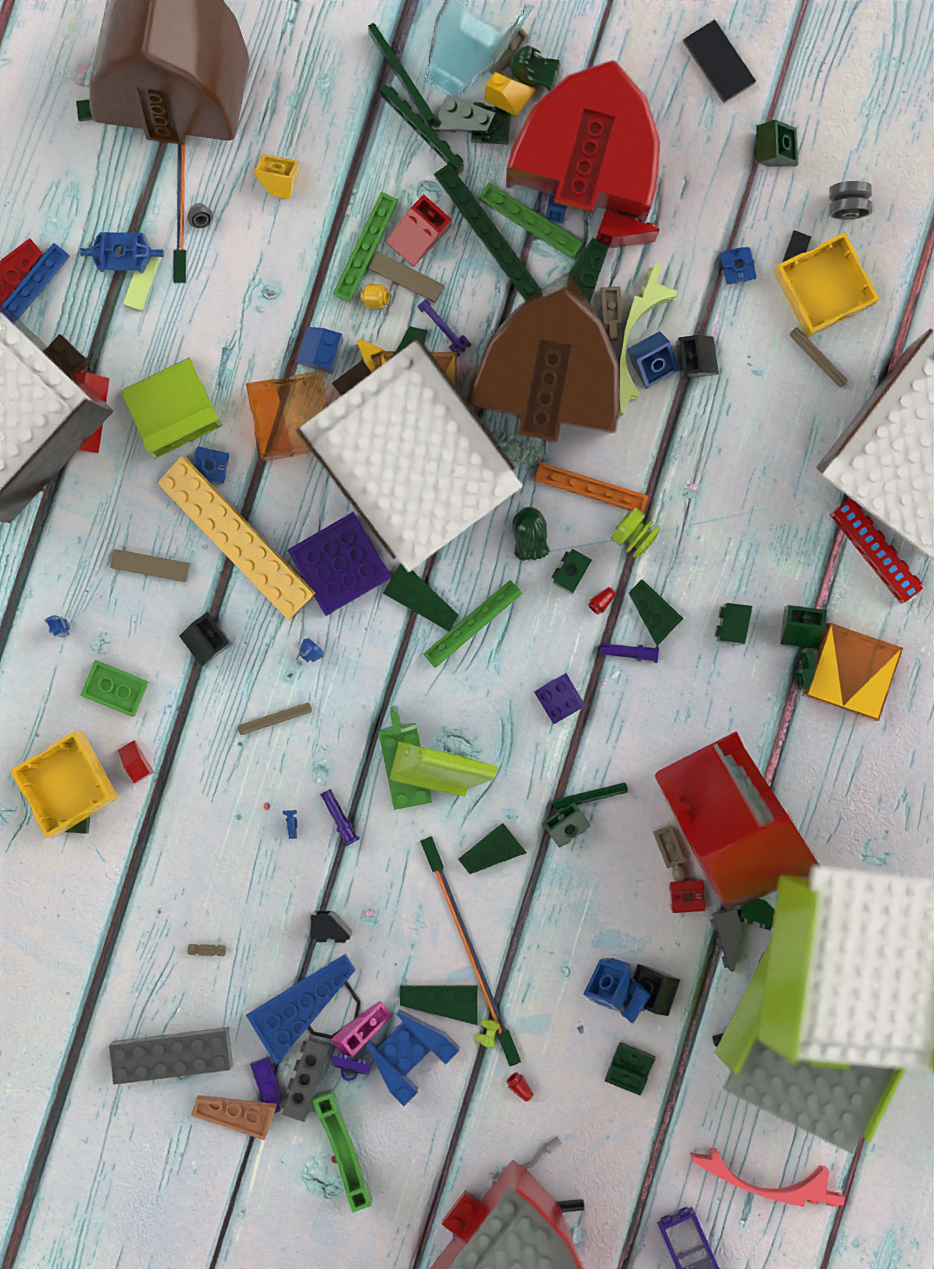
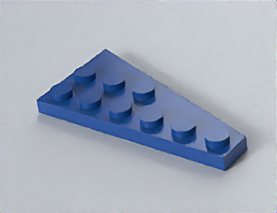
[246,953,356,1065]

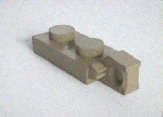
[487,24,529,75]
[601,286,622,341]

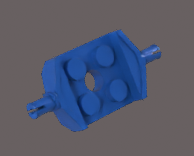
[80,232,164,273]

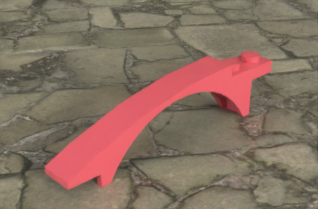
[690,1148,845,1207]

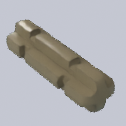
[188,944,226,956]

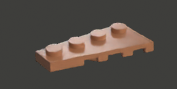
[191,1095,277,1140]

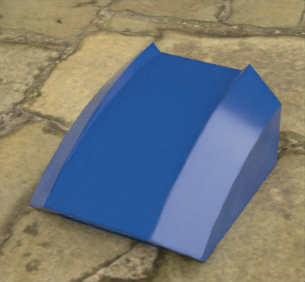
[583,958,631,1012]

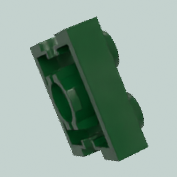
[471,102,510,145]

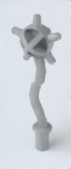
[488,1137,561,1191]

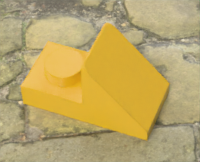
[357,339,386,373]

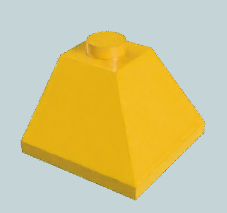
[484,72,536,116]
[254,154,300,199]

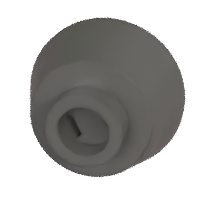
[187,203,213,228]

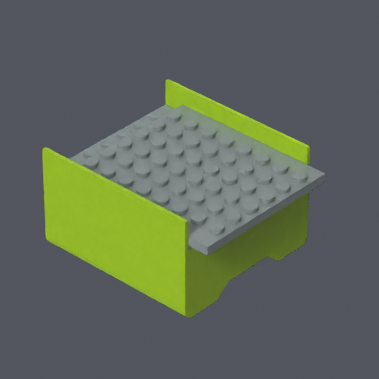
[714,938,907,1154]

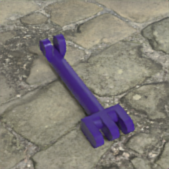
[417,299,471,357]

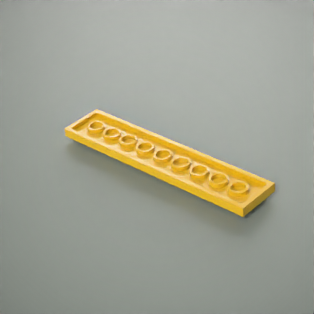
[157,456,316,620]

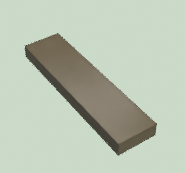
[368,251,444,303]
[110,549,190,582]

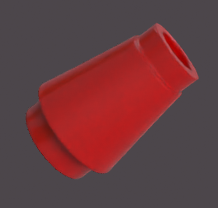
[588,587,616,615]
[506,1072,534,1102]

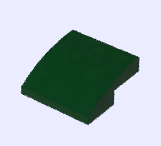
[795,648,816,689]
[604,1042,655,1096]

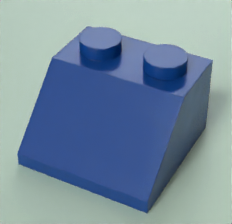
[296,327,344,374]
[627,331,679,388]

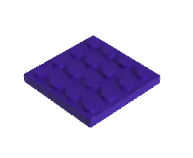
[287,512,392,616]

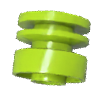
[610,508,661,559]

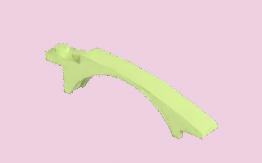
[619,263,677,416]

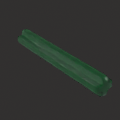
[553,783,628,810]

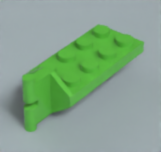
[378,706,432,810]

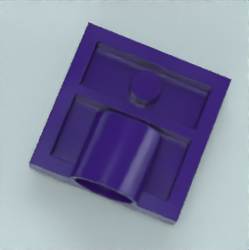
[534,673,586,725]
[331,1053,371,1082]

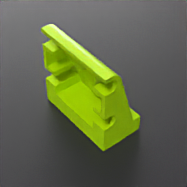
[121,357,223,459]
[390,741,498,797]

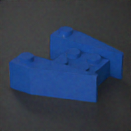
[367,1009,459,1106]

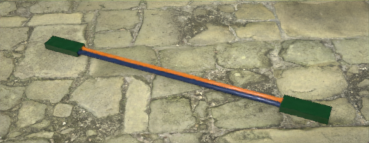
[173,141,186,283]
[420,836,521,1067]

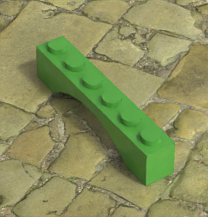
[313,1089,373,1213]

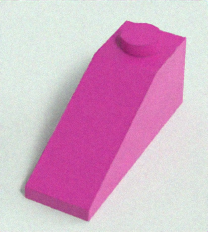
[331,1001,392,1057]

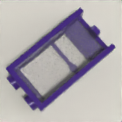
[657,1207,719,1269]

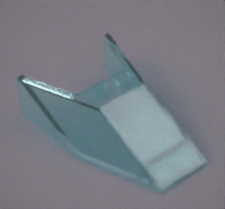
[425,0,534,99]

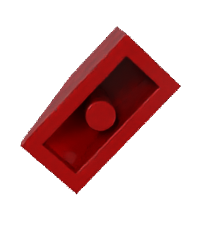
[118,740,154,783]

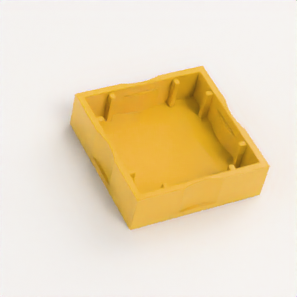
[773,232,880,338]
[10,731,119,838]

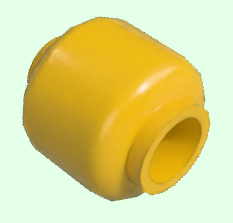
[360,284,390,310]

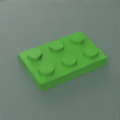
[80,660,149,717]

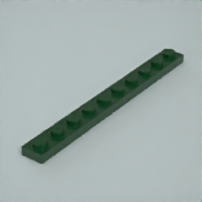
[434,163,541,300]

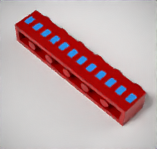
[829,498,923,604]

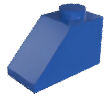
[545,194,567,224]

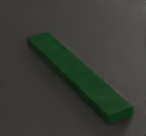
[368,23,435,127]

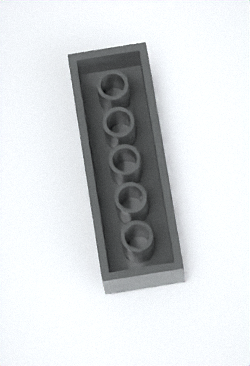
[109,1027,233,1085]

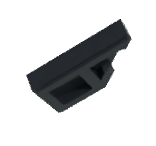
[782,230,812,263]

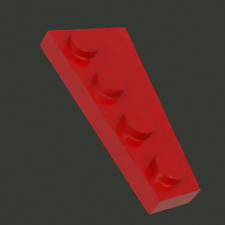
[0,238,43,307]

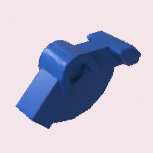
[282,809,298,839]

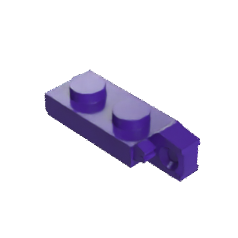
[250,1057,282,1113]

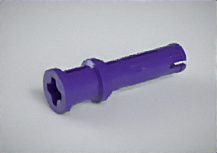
[600,643,659,663]
[320,789,360,847]

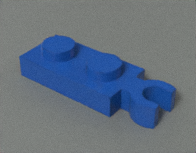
[45,615,70,638]

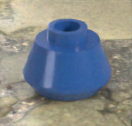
[299,638,324,663]

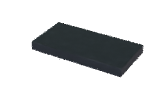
[683,19,756,103]

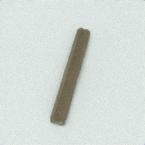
[789,327,848,387]
[238,703,312,735]

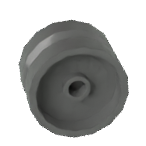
[829,181,872,220]

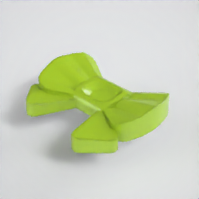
[474,1019,500,1048]

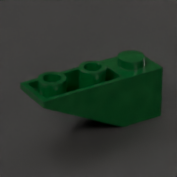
[737,898,775,931]

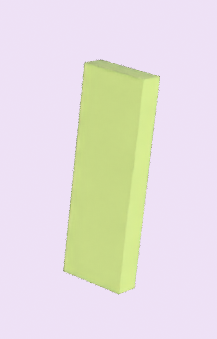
[123,257,160,312]

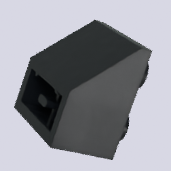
[676,335,719,379]
[179,612,233,667]
[310,910,352,943]

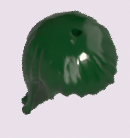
[511,45,560,92]
[513,507,550,561]

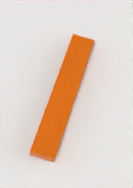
[534,462,649,513]

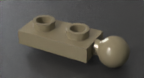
[653,825,687,881]

